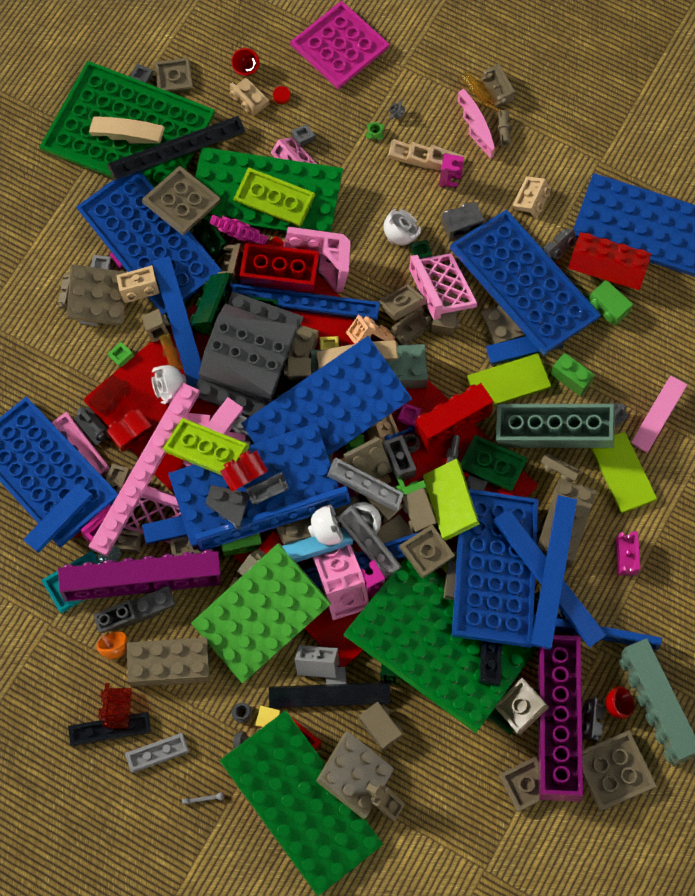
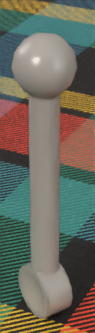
[182,792,225,804]

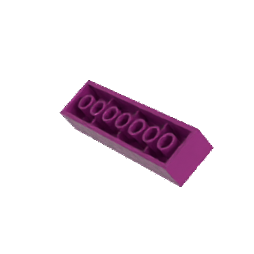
[58,550,221,602]
[538,635,583,802]

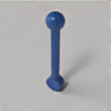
[385,426,415,440]

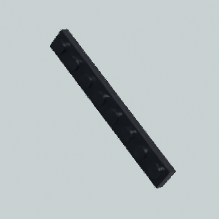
[107,116,246,182]

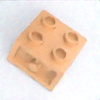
[346,314,398,345]

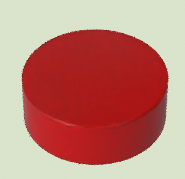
[273,86,291,105]

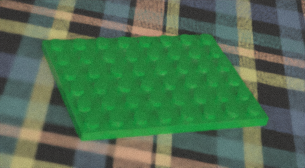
[39,60,216,188]
[344,558,538,733]

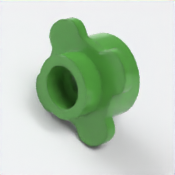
[366,122,384,140]

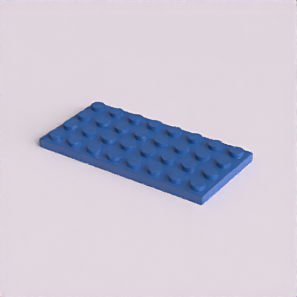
[76,173,222,315]
[573,173,695,277]
[450,209,601,355]
[241,336,412,457]
[0,396,118,548]
[168,423,339,547]
[452,489,538,648]

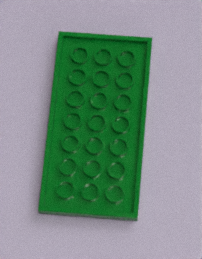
[195,147,344,233]
[219,710,384,896]

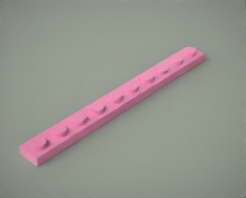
[89,382,200,557]

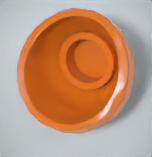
[96,631,128,660]

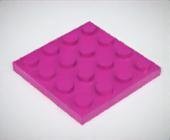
[290,0,389,89]

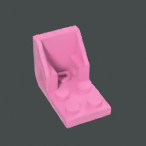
[284,227,350,293]
[312,544,369,620]

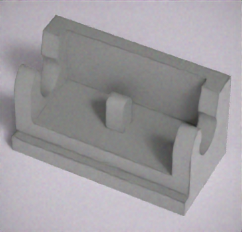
[295,645,339,678]

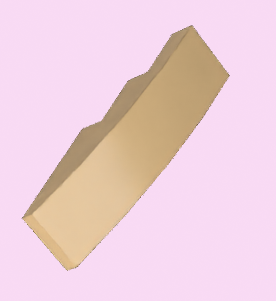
[89,117,165,144]
[388,139,465,171]
[317,340,398,369]

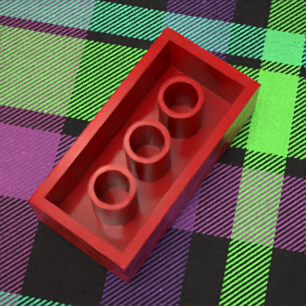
[568,232,651,290]
[239,242,320,294]
[414,383,494,452]

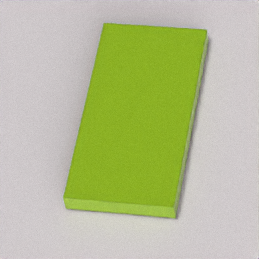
[233,167,315,228]
[467,353,551,407]
[163,418,250,476]
[590,431,657,514]
[423,459,480,541]

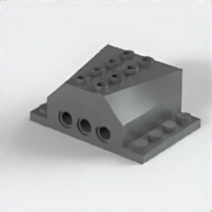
[196,292,303,417]

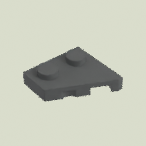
[206,485,249,530]

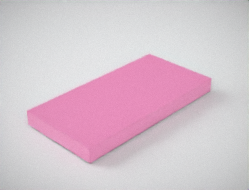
[51,412,110,476]

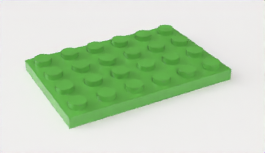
[191,543,332,684]

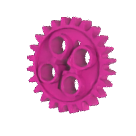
[210,215,268,245]

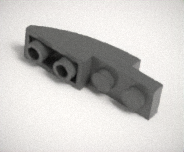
[94,586,176,634]

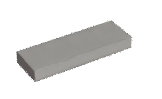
[125,733,190,773]

